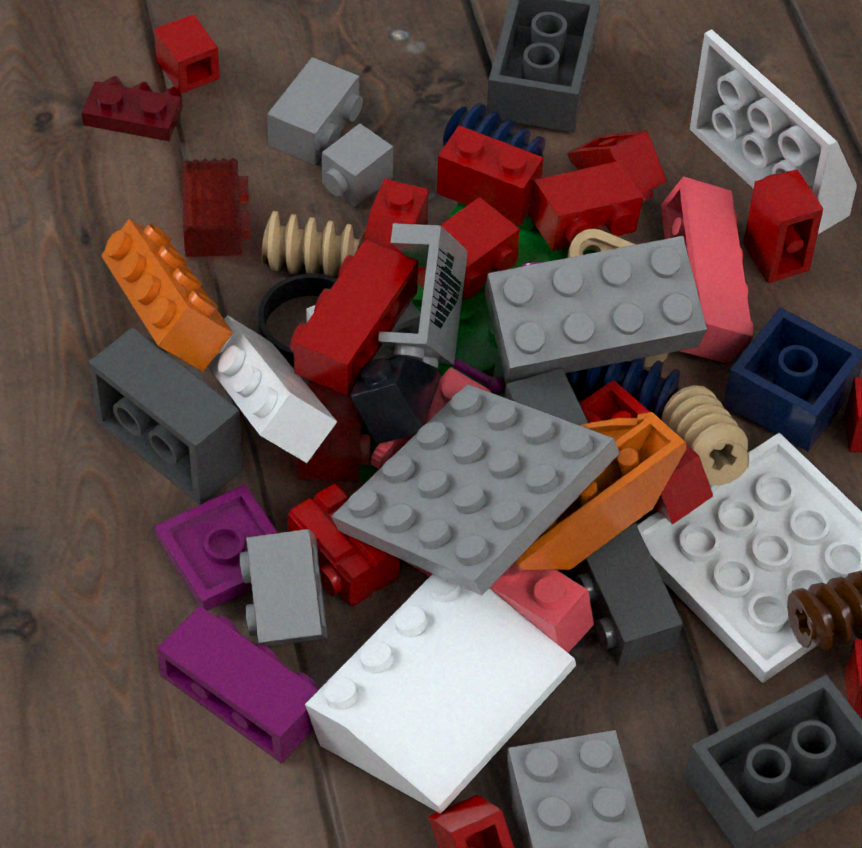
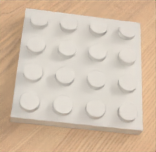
[637,433,862,683]

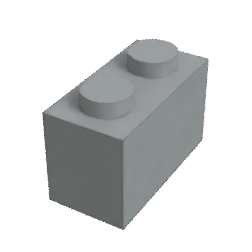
[267,57,363,165]
[240,529,328,647]

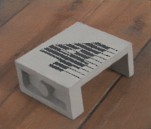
[378,223,468,368]

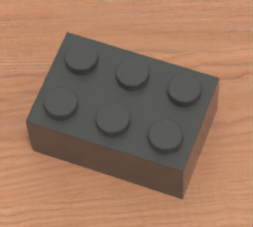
[486,0,601,133]
[88,327,243,505]
[684,674,862,848]

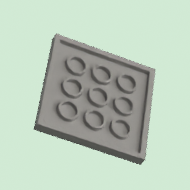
[331,384,620,596]

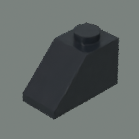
[350,355,441,444]

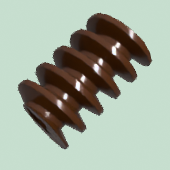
[787,571,862,651]

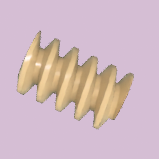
[261,211,364,278]
[662,385,749,486]

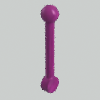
[450,357,506,395]

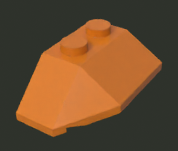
[513,412,687,570]

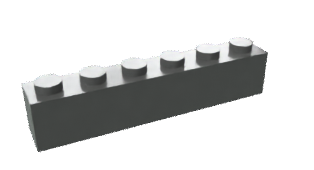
[504,368,683,665]

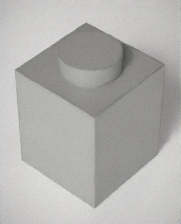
[322,123,393,207]

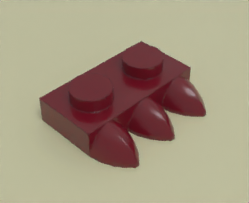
[81,76,183,142]

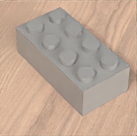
[484,236,707,384]
[505,730,648,848]

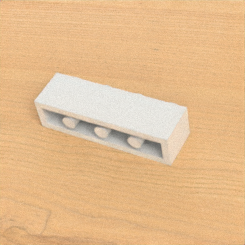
[208,315,337,463]

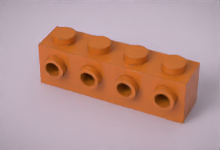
[101,218,233,371]

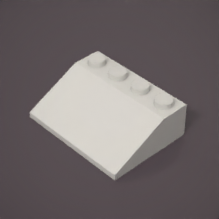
[689,29,857,234]
[305,574,576,814]

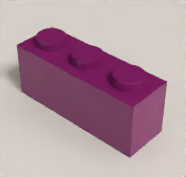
[157,606,320,764]

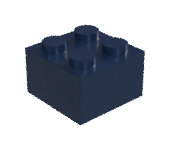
[723,307,862,451]

